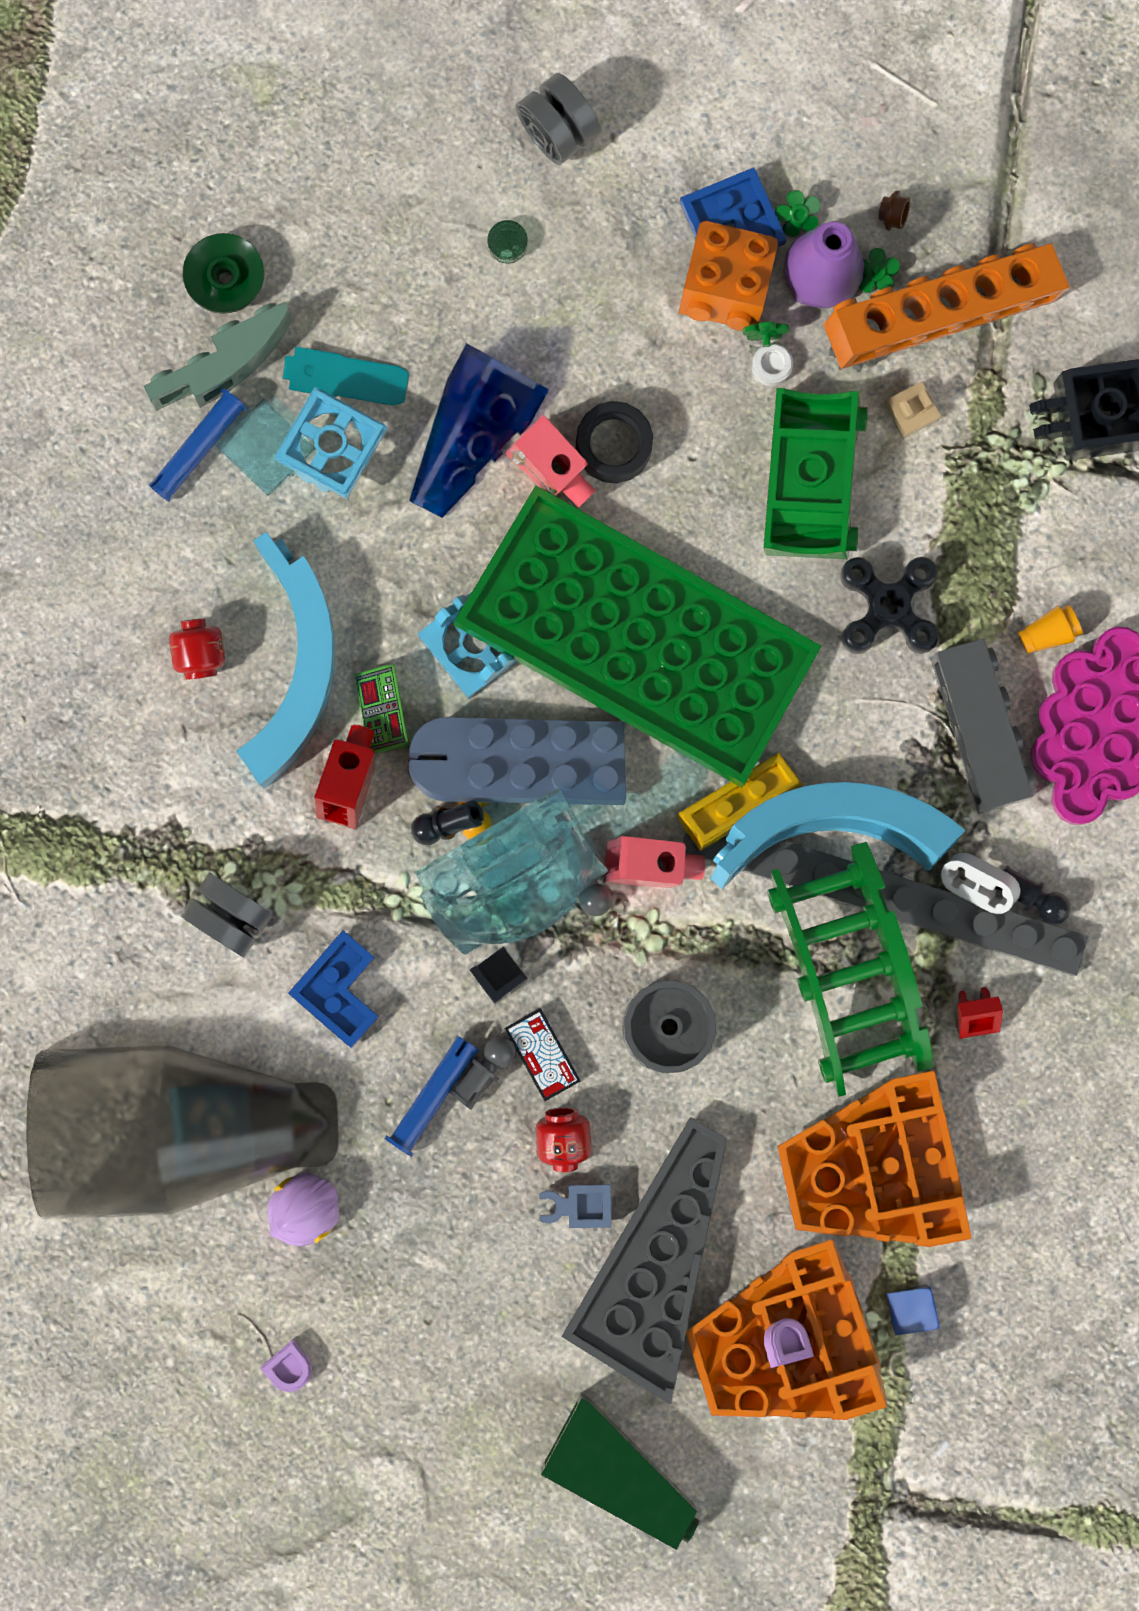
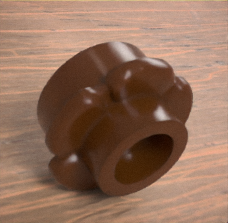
[878,190,910,231]

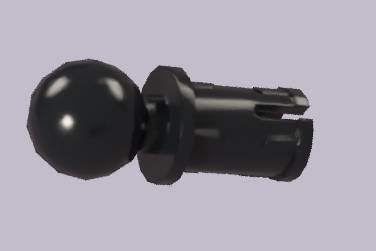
[411,800,484,845]
[994,865,1071,925]

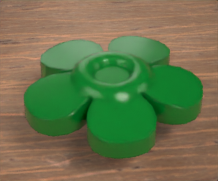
[775,189,821,237]
[859,248,900,294]
[743,322,790,347]

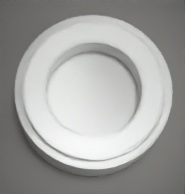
[752,343,793,386]

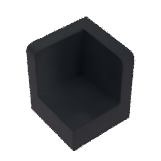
[470,946,528,1004]

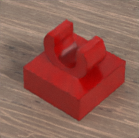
[956,987,1003,1039]

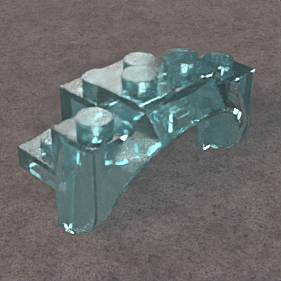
[415,787,608,955]

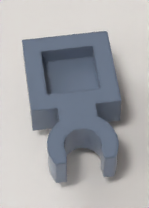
[539,1184,612,1228]

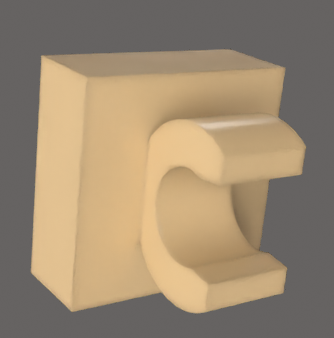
[884,382,941,439]

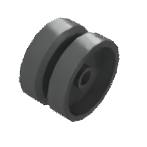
[622,980,717,1073]

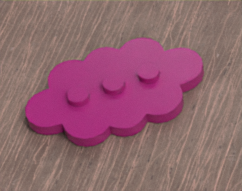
[1030,627,1139,825]

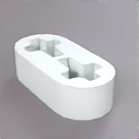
[941,853,1020,914]

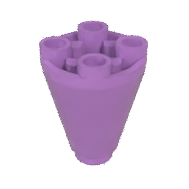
[783,221,864,309]

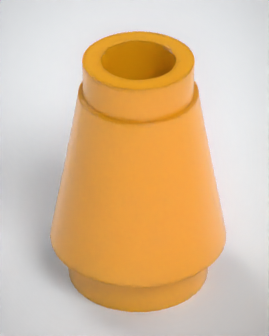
[1018,605,1083,654]

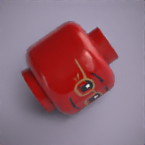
[169,618,226,680]
[535,1107,592,1172]

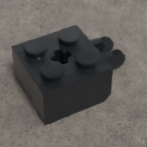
[1029,359,1139,461]

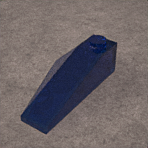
[409,343,549,518]

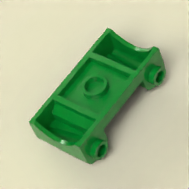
[763,388,868,560]

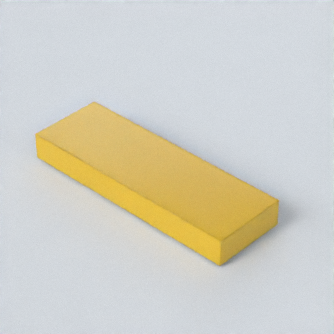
[677,752,803,851]

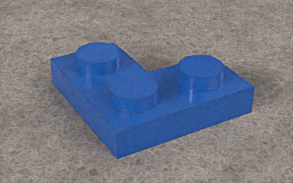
[679,167,787,248]
[288,930,379,1048]

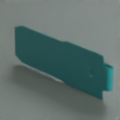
[282,346,409,406]

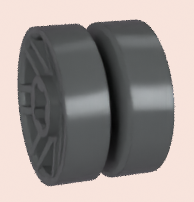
[515,73,601,165]
[180,872,273,958]

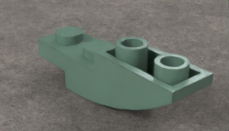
[144,302,292,411]

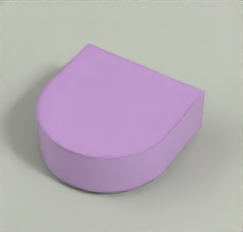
[764,1318,814,1368]
[260,1339,312,1392]

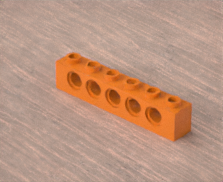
[823,243,1070,369]

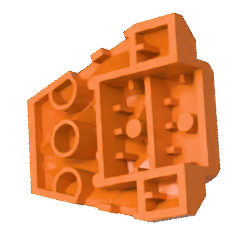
[777,1070,972,1247]
[686,1239,888,1420]

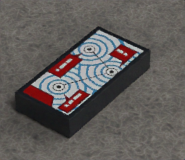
[504,1008,581,1102]

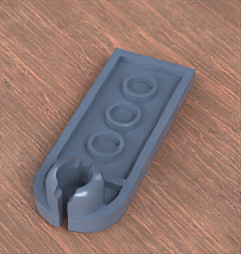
[408,717,626,805]

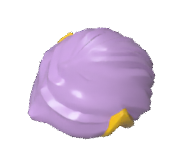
[267,1172,339,1246]

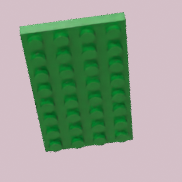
[454,485,822,788]

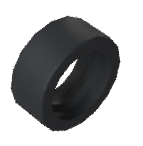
[575,401,653,484]

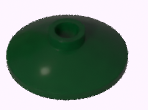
[182,233,264,314]

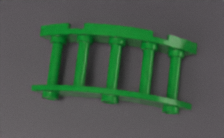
[767,841,934,1097]

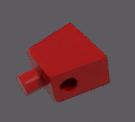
[314,725,375,830]

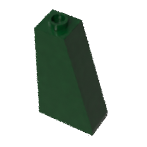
[541,1393,699,1550]

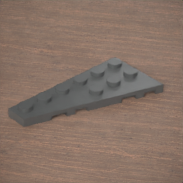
[561,1117,727,1404]

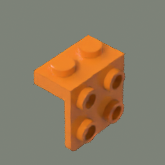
[678,221,778,331]

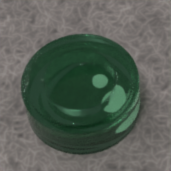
[487,220,528,264]

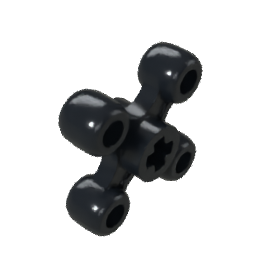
[840,556,939,654]

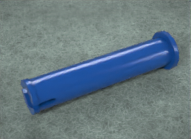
[148,388,248,502]
[384,1035,479,1157]

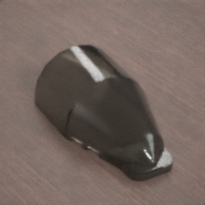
[26,1045,339,1219]

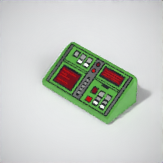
[355,664,410,754]

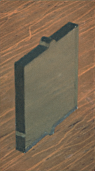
[216,399,315,496]

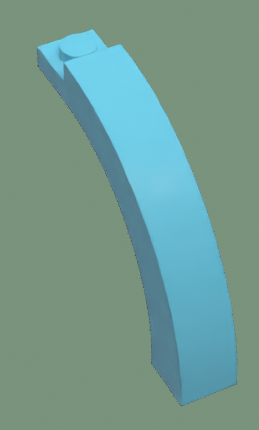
[236,531,335,789]
[710,782,965,889]

